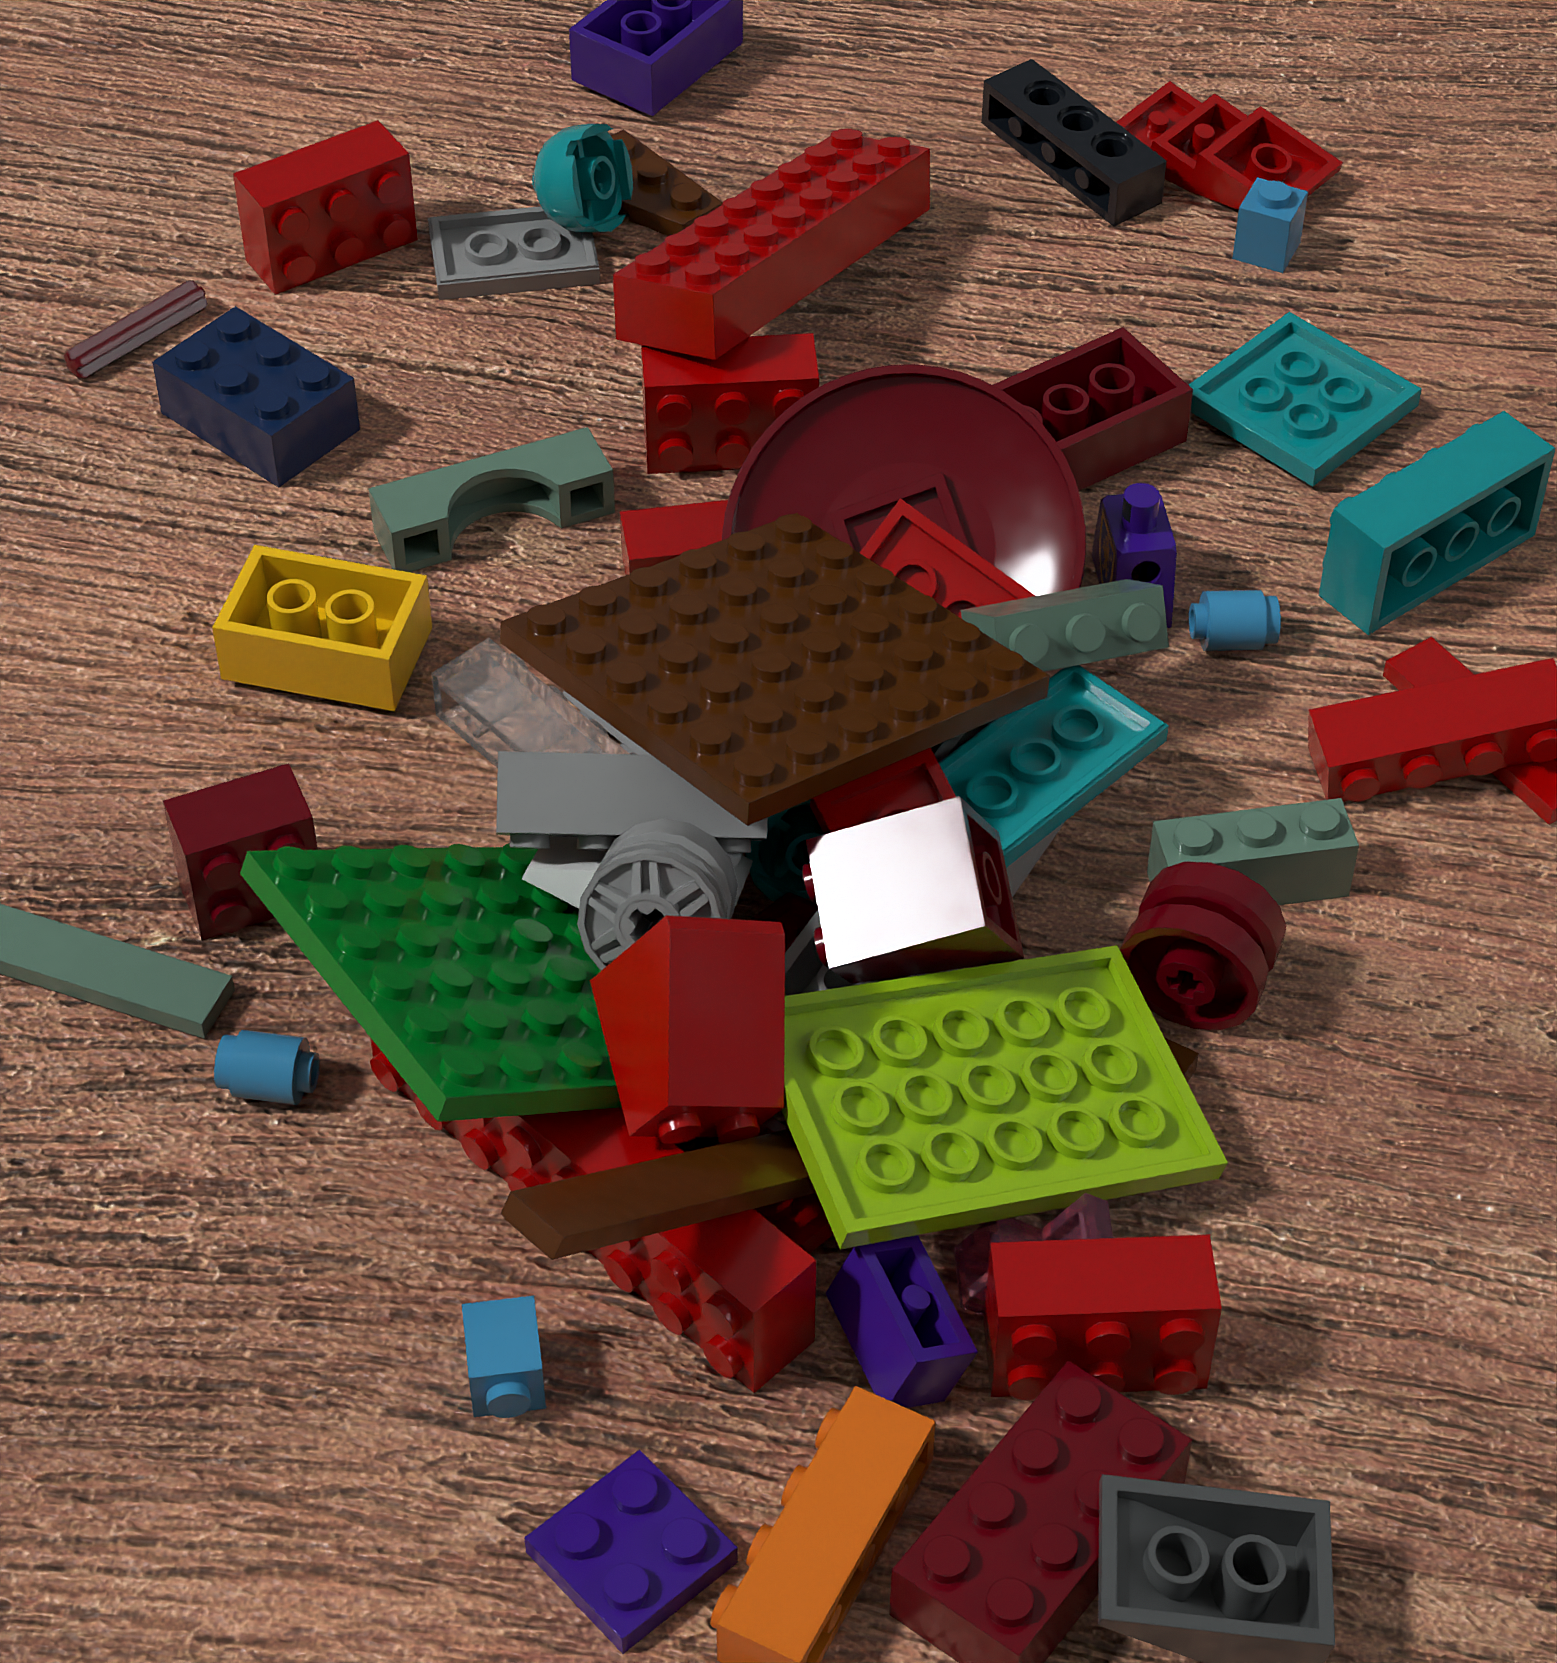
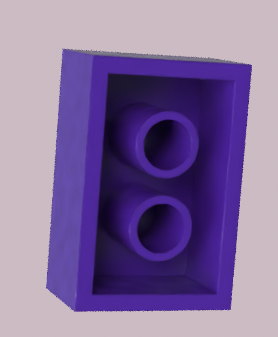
[569,0,743,116]

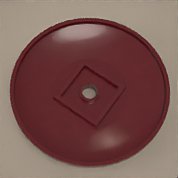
[722,364,1086,596]

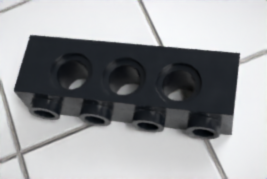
[981,59,1167,226]

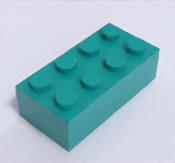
[1318,411,1556,635]

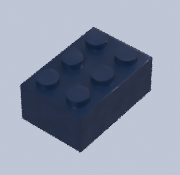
[152,306,360,488]

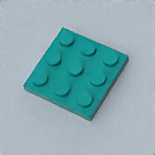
[1189,312,1422,487]

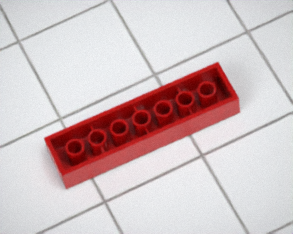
[613,129,930,360]
[370,1038,816,1393]

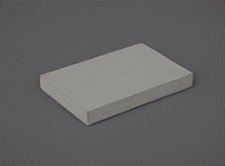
[428,206,600,300]

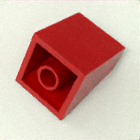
[590,915,785,1144]

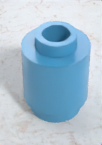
[1189,590,1281,651]
[214,1030,320,1105]

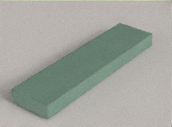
[0,904,235,1039]

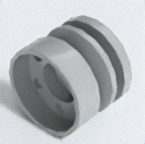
[577,818,738,971]

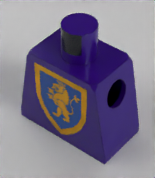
[1092,483,1177,628]

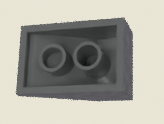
[1098,1474,1335,1663]

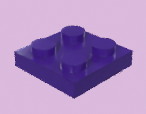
[524,1450,738,1654]

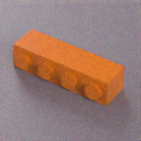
[710,1386,936,1663]

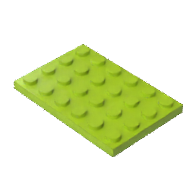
[781,945,1228,1249]

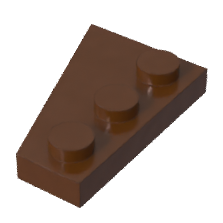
[611,129,723,236]

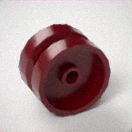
[1120,862,1287,1030]

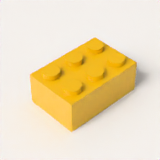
[212,545,432,711]

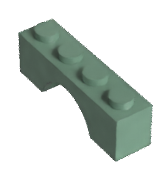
[368,427,615,572]

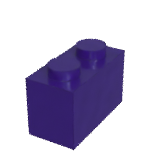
[826,1235,978,1408]

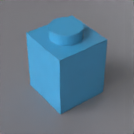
[1232,177,1308,273]
[462,1295,546,1418]

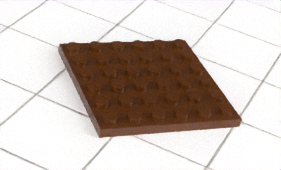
[500,513,1050,826]

